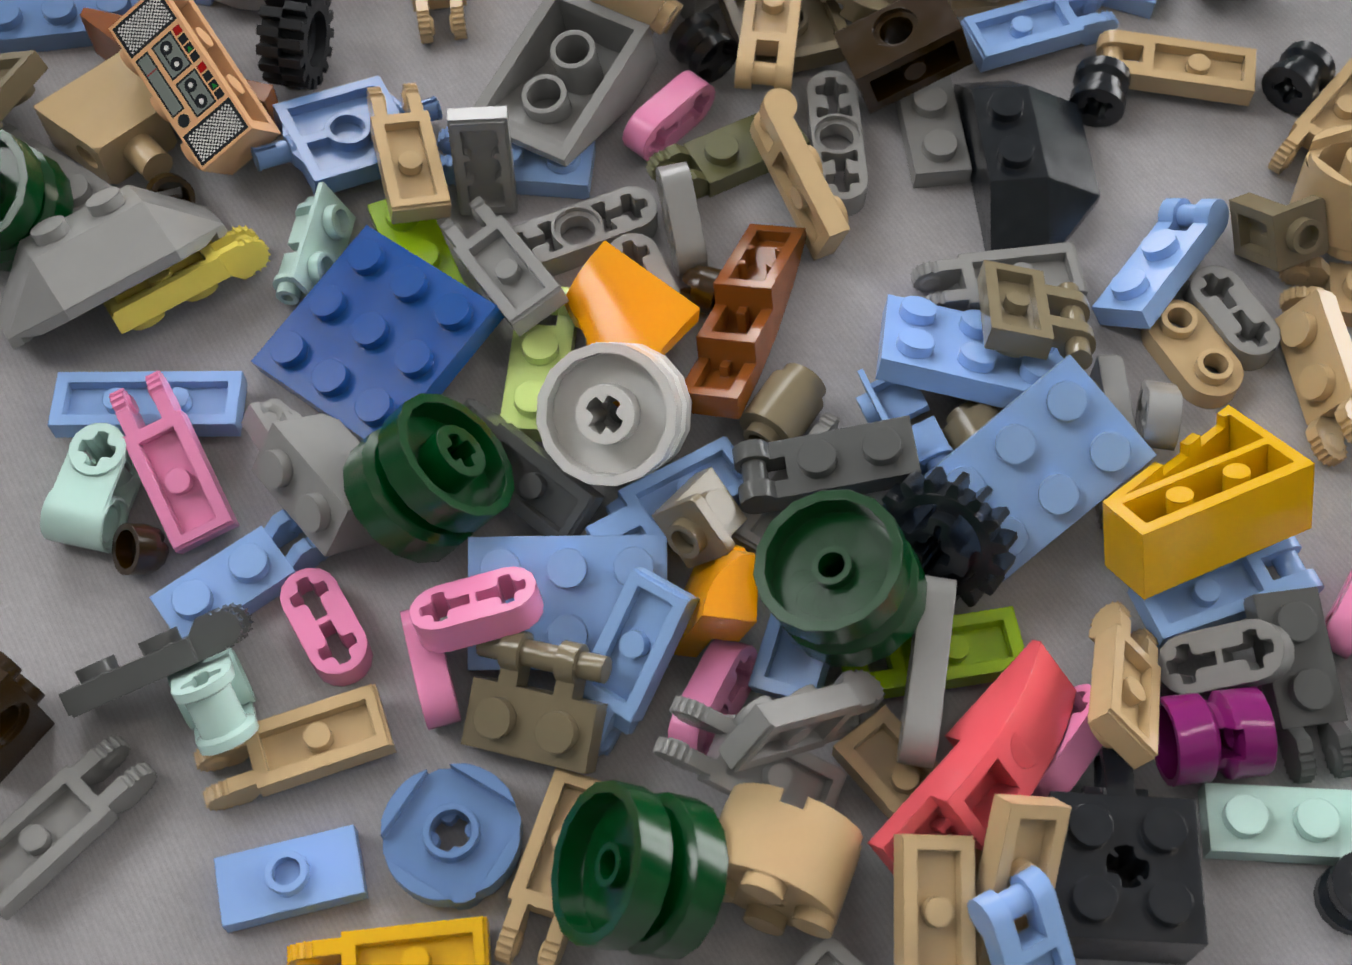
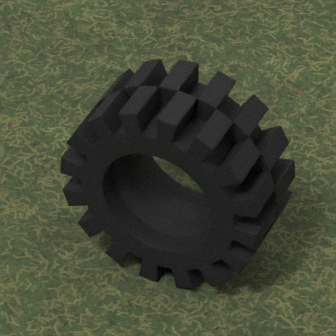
[256,0,334,90]

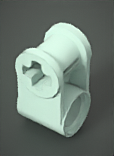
[40,423,142,554]
[167,647,259,756]

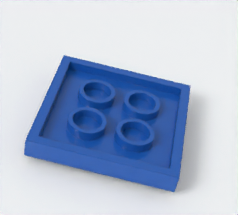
[251,225,504,441]

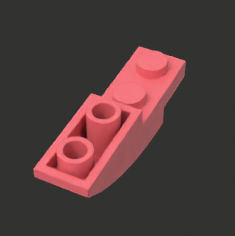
[868,640,1077,875]

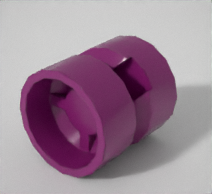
[1155,686,1278,787]

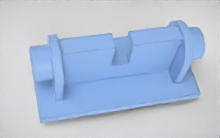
[856,368,954,476]

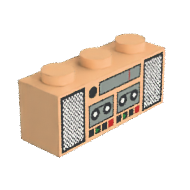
[109,0,281,175]

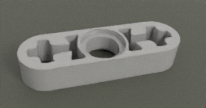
[805,70,868,216]
[512,186,658,277]
[897,575,957,769]

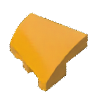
[565,241,700,407]
[673,545,758,658]

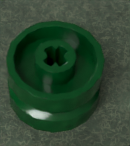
[0,128,74,271]
[343,393,515,563]
[753,489,927,667]
[551,780,729,959]

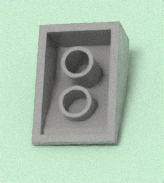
[474,0,658,167]

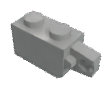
[241,399,378,557]

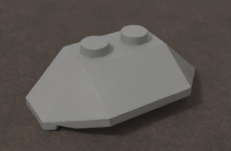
[0,185,228,349]

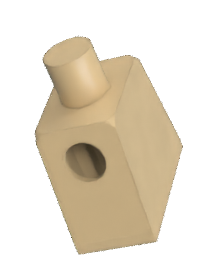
[33,52,177,184]

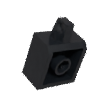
[1047,748,1208,965]

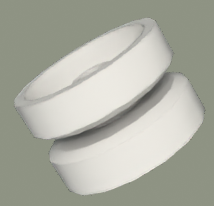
[536,342,692,486]

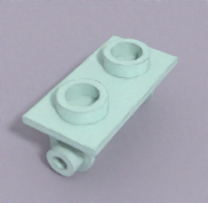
[273,182,356,305]

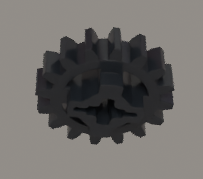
[881,467,1018,608]

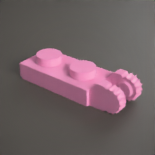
[109,370,240,554]

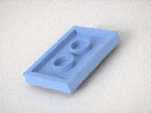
[875,294,1064,408]
[924,355,1157,582]
[468,534,669,671]

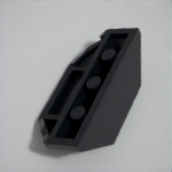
[953,80,1100,251]

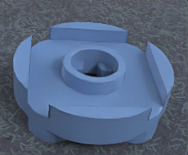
[381,763,523,910]

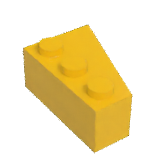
[1102,405,1315,600]

